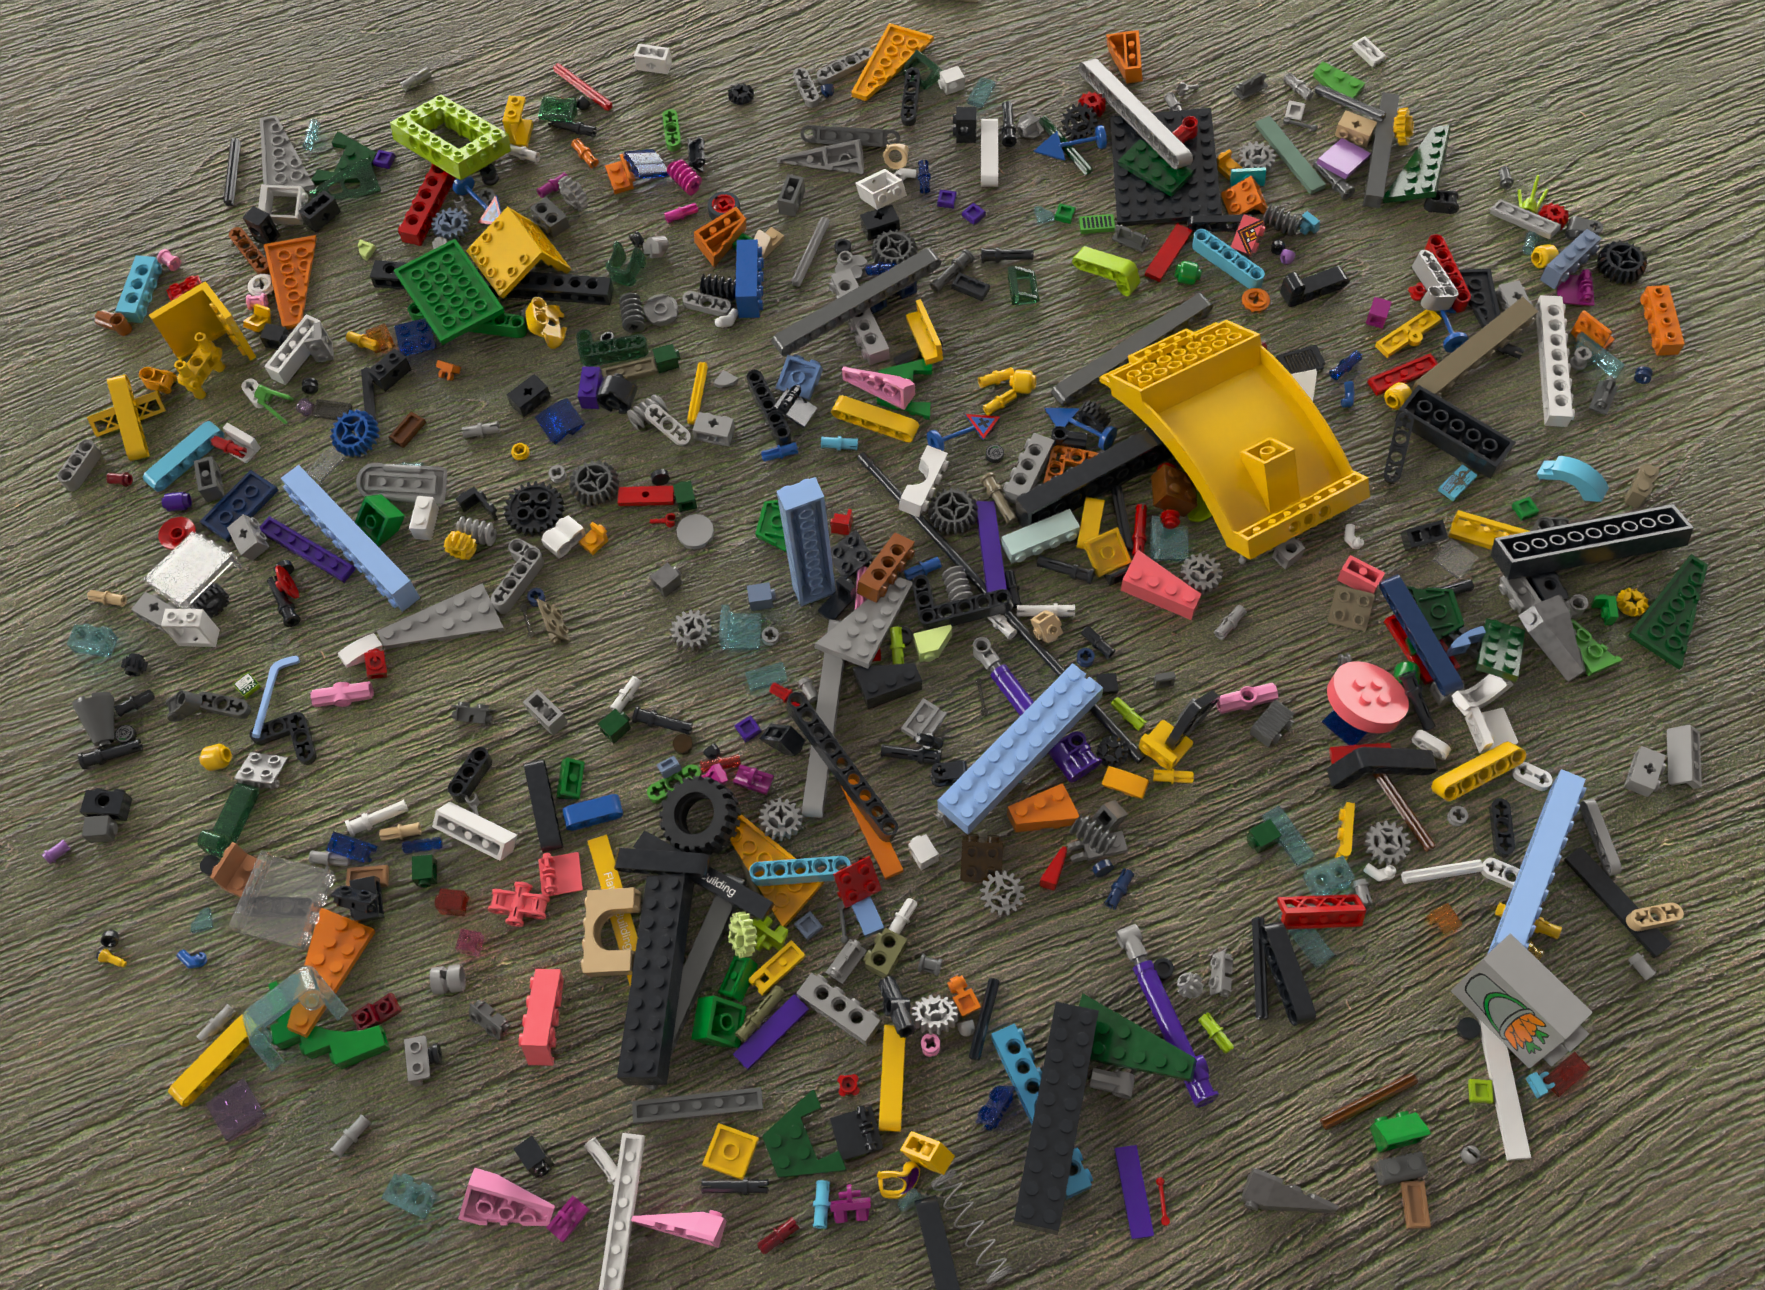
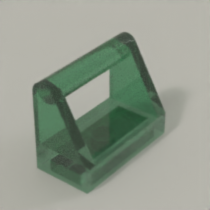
[901,49,943,90]
[538,96,577,122]
[1007,266,1040,305]

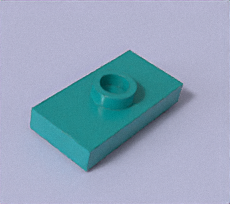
[1230,167,1266,187]

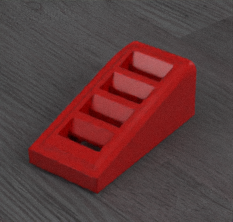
[1039,846,1067,891]

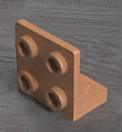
[210,842,267,898]

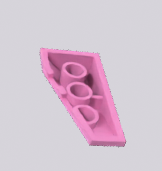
[842,367,915,410]
[458,1168,555,1226]
[631,1210,727,1248]

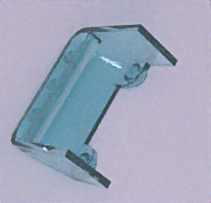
[242,965,348,1071]

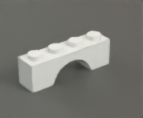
[899,445,949,517]

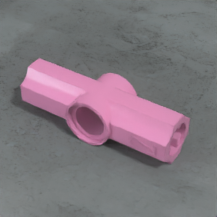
[311,681,374,708]
[1216,683,1278,714]

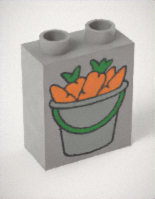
[1451,933,1593,1069]

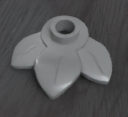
[835,251,868,279]

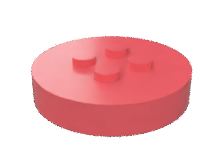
[1327,662,1409,733]

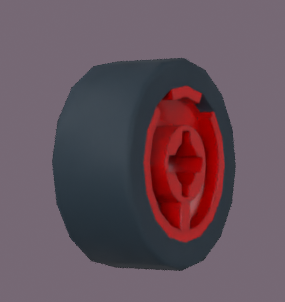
[708,191,741,220]

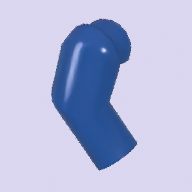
[1341,381,1355,408]
[177,949,207,969]

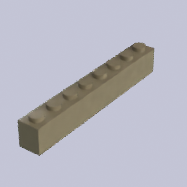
[1412,297,1538,397]

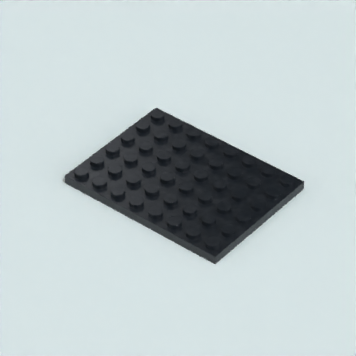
[1110,108,1222,226]

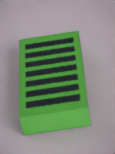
[1079,214,1115,234]

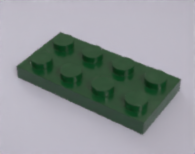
[1118,139,1193,197]
[1476,618,1525,682]

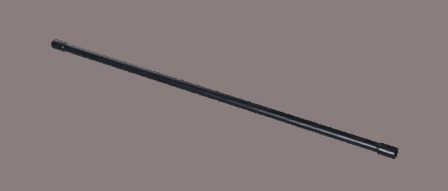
[857,452,1146,764]

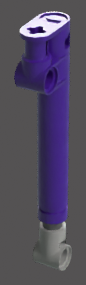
[973,637,1102,783]
[1115,924,1219,1108]

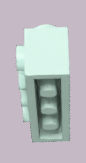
[1001,509,1080,564]

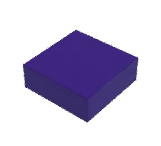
[373,150,396,169]
[937,190,957,209]
[962,203,986,225]
[734,715,762,743]

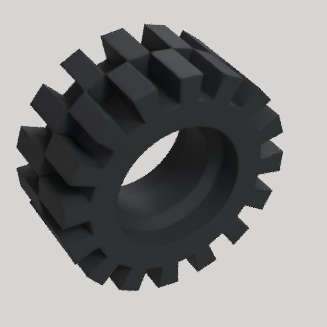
[1076,401,1111,433]
[190,583,230,618]

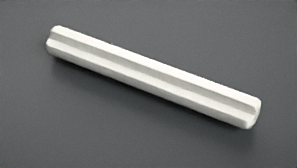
[1401,860,1484,884]

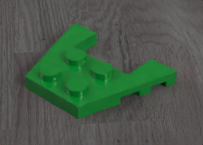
[877,359,933,420]
[755,500,787,553]

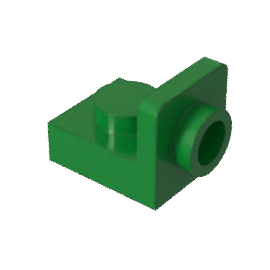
[1591,594,1619,625]

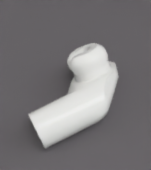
[894,168,917,180]
[715,308,738,328]
[1344,524,1364,549]
[1363,863,1396,882]

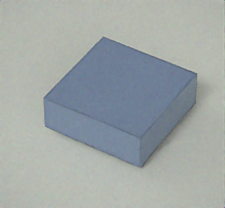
[657,756,682,779]
[794,911,823,941]

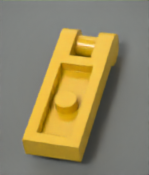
[1335,802,1355,863]
[748,940,806,996]

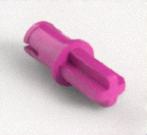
[664,203,698,223]

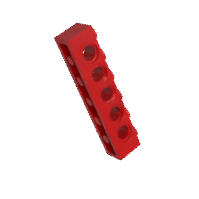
[398,164,456,246]

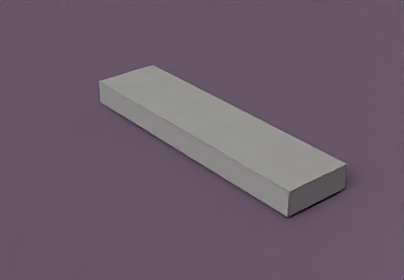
[1490,199,1561,239]

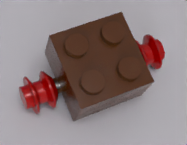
[1151,463,1198,529]

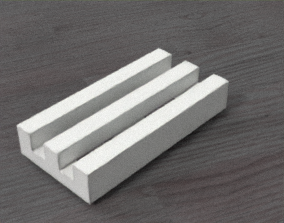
[1351,36,1387,67]

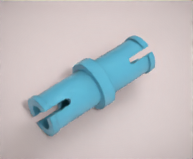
[821,436,858,451]
[813,1180,831,1229]

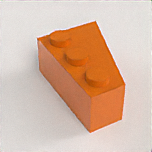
[1106,30,1143,84]
[694,207,746,267]
[1007,783,1079,832]

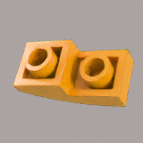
[1102,766,1149,799]

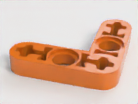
[1043,445,1098,484]

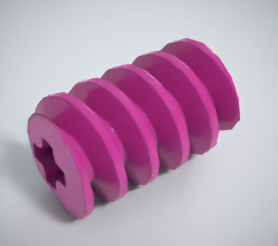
[667,160,702,196]

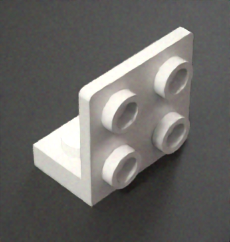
[1465,707,1518,753]

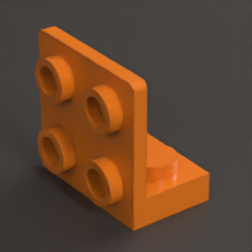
[1221,176,1268,215]
[1571,310,1615,355]

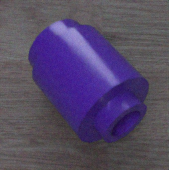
[162,492,192,512]

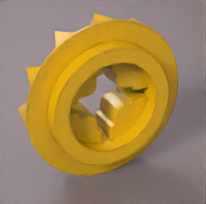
[1616,587,1649,617]

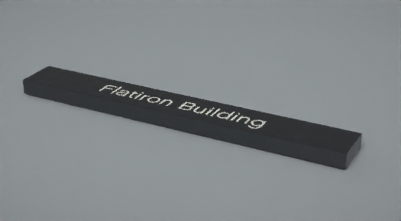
[633,830,775,922]

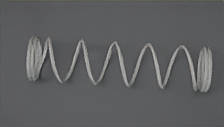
[931,1169,1012,1285]

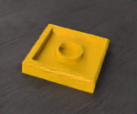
[1083,527,1132,577]
[702,1123,759,1180]

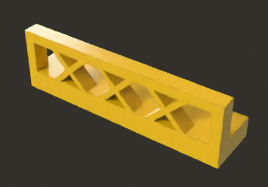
[906,299,943,365]
[87,390,166,437]
[1448,510,1529,550]

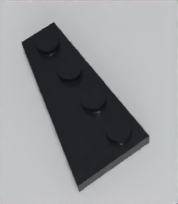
[1459,268,1500,328]

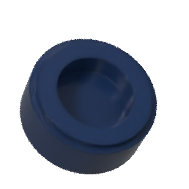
[1092,859,1114,878]

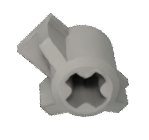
[1017,110,1044,139]
[643,236,669,258]

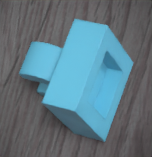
[1300,211,1320,235]
[1526,1072,1555,1099]

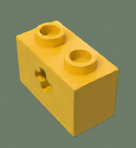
[900,1131,955,1175]

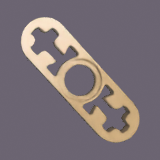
[1626,903,1684,931]

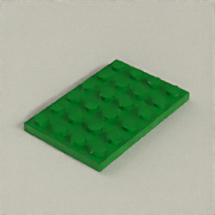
[394,239,505,345]

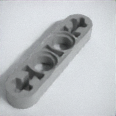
[817,48,873,85]
[1580,799,1622,876]

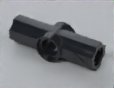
[878,976,916,1038]

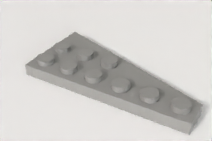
[260,115,316,191]
[814,576,913,668]
[377,583,505,649]

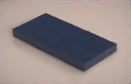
[199,470,279,542]

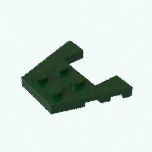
[312,131,377,185]
[1405,586,1464,657]
[762,1090,847,1178]

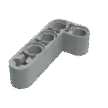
[1412,250,1458,311]
[491,539,544,614]

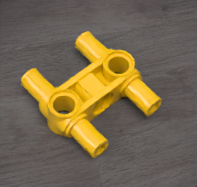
[174,332,225,399]

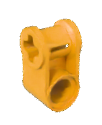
[139,367,178,394]

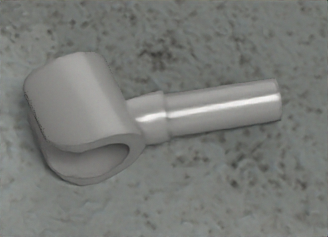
[1176,82,1199,96]
[454,196,472,218]
[465,793,480,816]

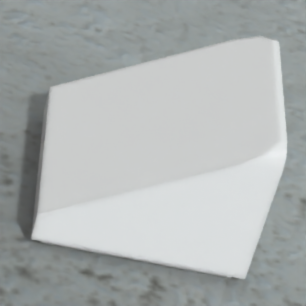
[1285,100,1306,121]

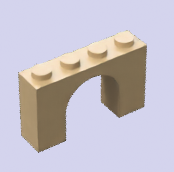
[581,887,641,977]

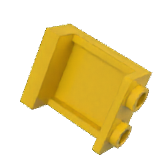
[502,96,534,148]

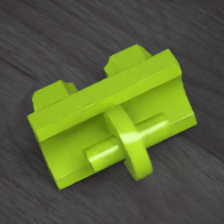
[752,916,788,951]

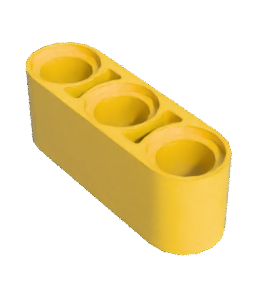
[1077,497,1105,549]

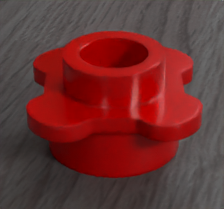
[1408,282,1427,301]
[837,1074,860,1097]

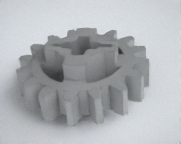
[1238,141,1276,171]
[558,176,588,211]
[1180,553,1223,594]
[670,610,713,651]
[758,798,803,841]
[1364,821,1411,865]
[980,870,1025,916]
[912,995,958,1035]

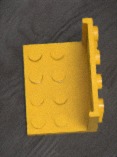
[466,206,572,299]
[149,281,256,361]

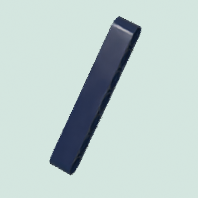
[1379,574,1464,697]

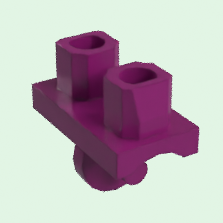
[733,765,774,795]
[830,1184,871,1223]
[546,1195,590,1243]

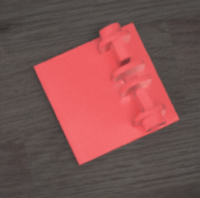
[538,852,583,897]

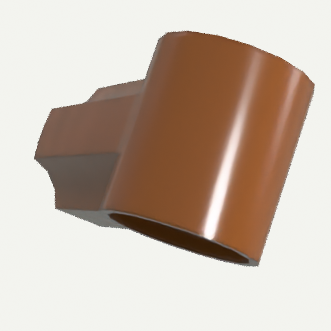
[94,310,132,336]

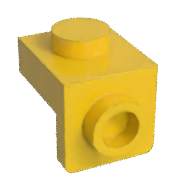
[243,304,271,332]

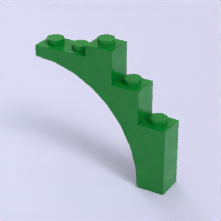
[267,981,390,1069]

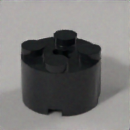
[596,373,638,414]

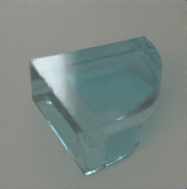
[1034,206,1054,224]
[190,907,214,934]
[897,1188,920,1211]

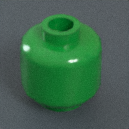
[1174,261,1202,285]
[1394,661,1421,691]

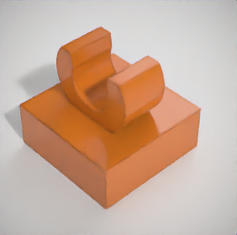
[436,360,461,381]

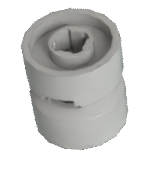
[430,964,466,995]

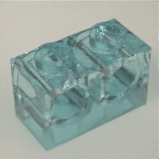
[67,624,118,658]
[1302,855,1355,896]
[381,1173,438,1220]

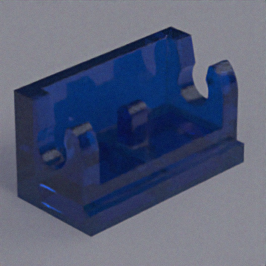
[326,831,378,863]

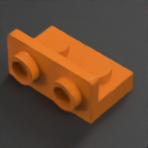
[605,154,635,194]

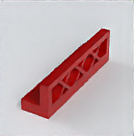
[1277,894,1366,930]

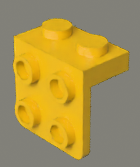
[1139,720,1193,770]

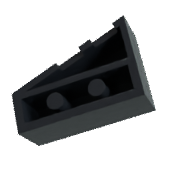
[853,663,922,709]

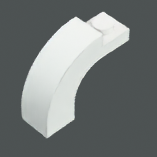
[1451,674,1513,716]

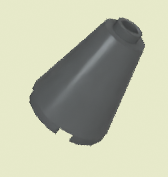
[72,692,115,748]

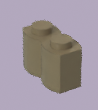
[1625,463,1659,508]

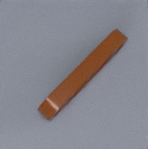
[229,227,270,275]

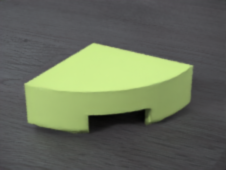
[358,239,376,261]

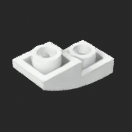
[338,633,382,668]

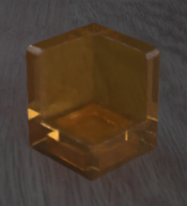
[365,323,395,353]
[1426,903,1462,934]

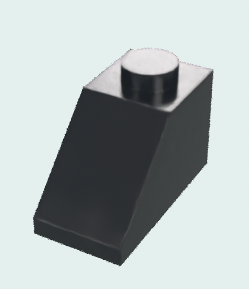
[759,723,806,756]

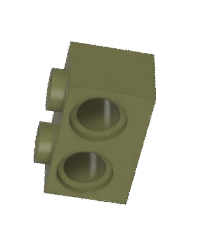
[864,928,908,979]

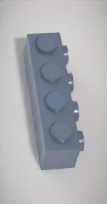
[1540,229,1602,289]

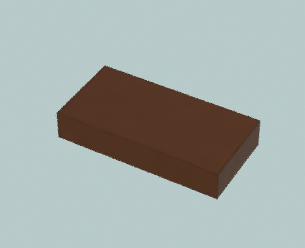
[388,412,426,448]

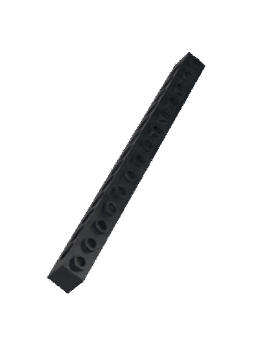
[370,260,614,305]

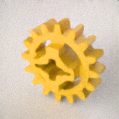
[1393,108,1414,146]

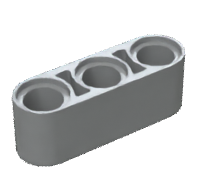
[57,439,101,491]

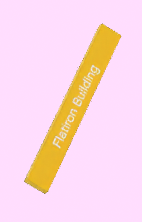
[587,834,638,985]

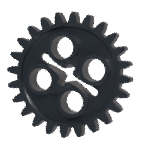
[504,481,565,537]

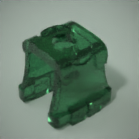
[605,241,646,286]

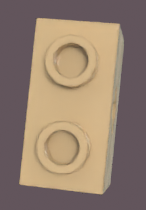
[1335,111,1377,147]

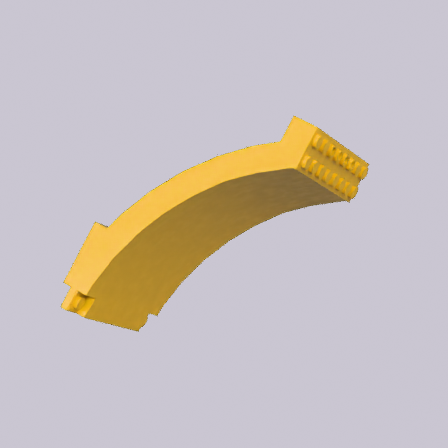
[1099,320,1370,560]

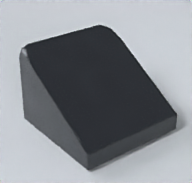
[1104,567,1128,586]

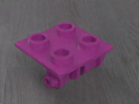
[1557,269,1595,306]

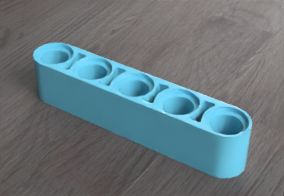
[1192,229,1265,289]
[143,421,224,492]
[749,856,851,886]

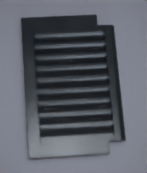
[1276,345,1325,374]

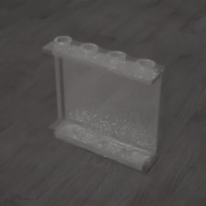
[143,531,242,609]
[228,850,335,950]

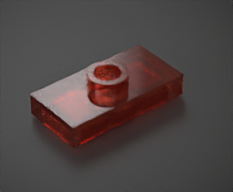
[1543,1051,1591,1097]

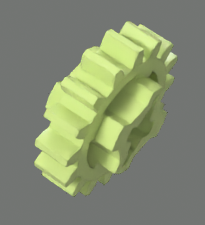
[728,911,757,958]

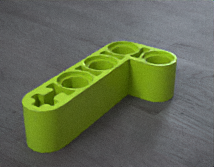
[1072,246,1140,296]

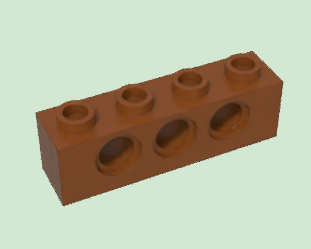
[857,533,915,603]

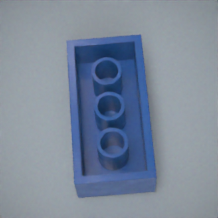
[735,239,764,318]

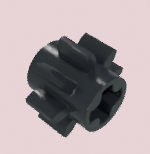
[121,653,148,677]

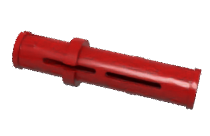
[1132,504,1148,557]

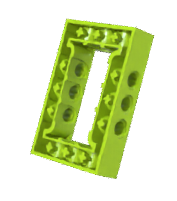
[390,95,511,181]

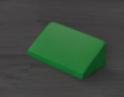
[556,757,585,800]
[718,955,758,1002]

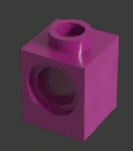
[1365,297,1392,329]

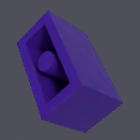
[578,367,603,409]

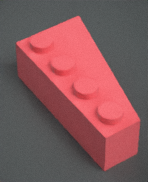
[1121,550,1201,620]
[519,969,564,1066]

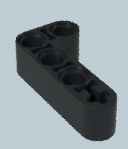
[1280,266,1350,307]

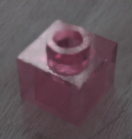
[455,929,485,957]

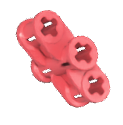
[488,882,550,927]

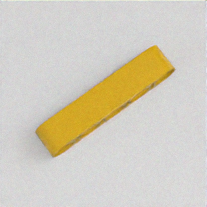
[107,374,150,461]
[831,395,920,442]
[1431,741,1526,801]
[168,1013,262,1107]
[879,1025,906,1132]

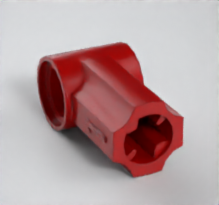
[1172,116,1198,143]

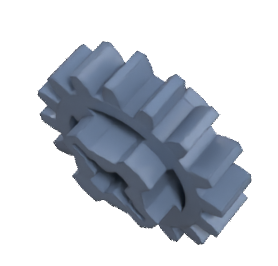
[431,208,470,241]

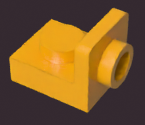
[1216,149,1242,180]
[579,522,609,555]

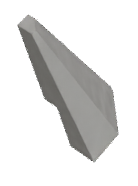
[776,139,864,174]

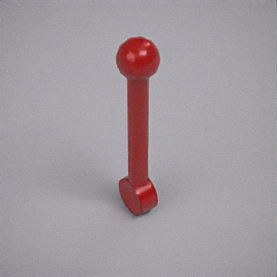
[1156,1177,1170,1226]

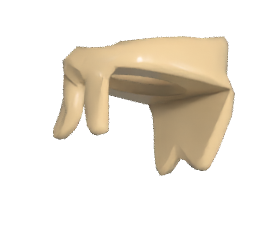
[883,144,909,170]

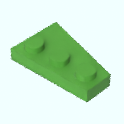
[1313,61,1365,108]
[1571,619,1622,676]

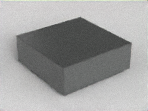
[1153,671,1176,689]

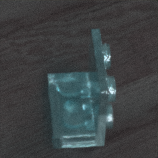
[1150,516,1189,561]
[719,605,762,649]

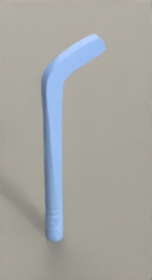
[252,656,300,738]

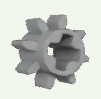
[1177,972,1204,999]

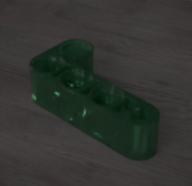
[576,329,649,367]
[197,782,259,858]

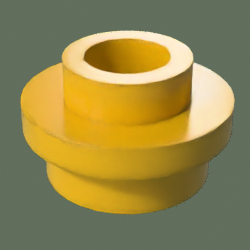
[511,443,530,461]

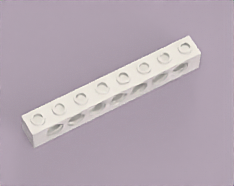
[1535,295,1575,427]

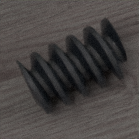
[700,273,736,300]

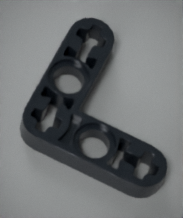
[1165,690,1220,750]
[249,712,317,765]

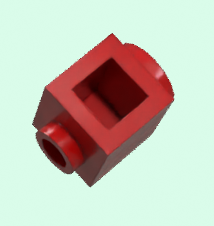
[364,649,387,680]

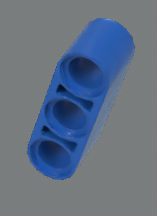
[563,794,623,831]

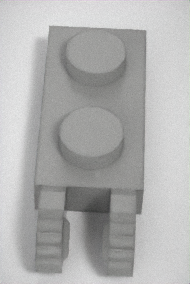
[1067,831,1128,862]

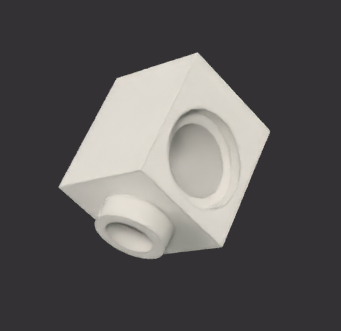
[938,66,965,95]
[908,834,939,870]

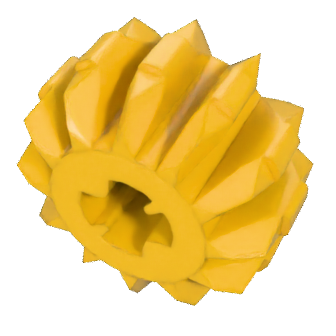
[444,531,477,560]

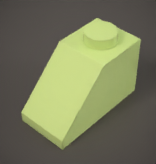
[914,624,952,662]

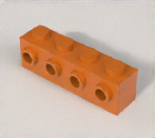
[1640,285,1685,356]

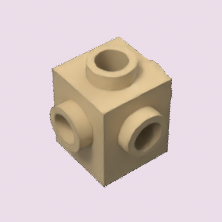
[1030,610,1063,643]

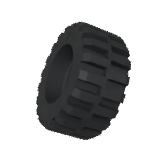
[659,776,741,856]

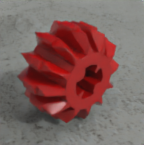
[1078,91,1106,119]
[1538,202,1569,230]

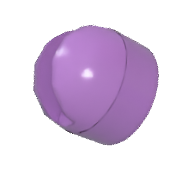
[1280,249,1296,264]

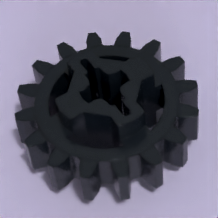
[1061,103,1098,140]

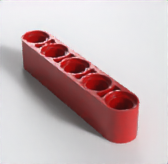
[1425,234,1471,313]

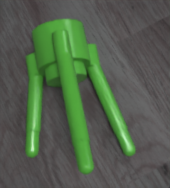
[254,385,294,424]

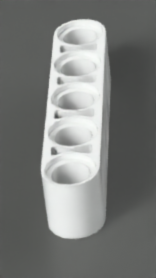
[981,119,998,187]

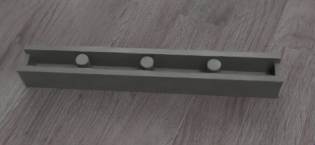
[1362,92,1400,208]

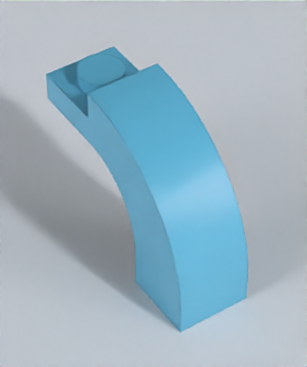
[1537,456,1609,502]

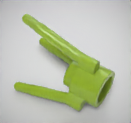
[1518,175,1549,214]

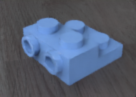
[776,354,823,401]

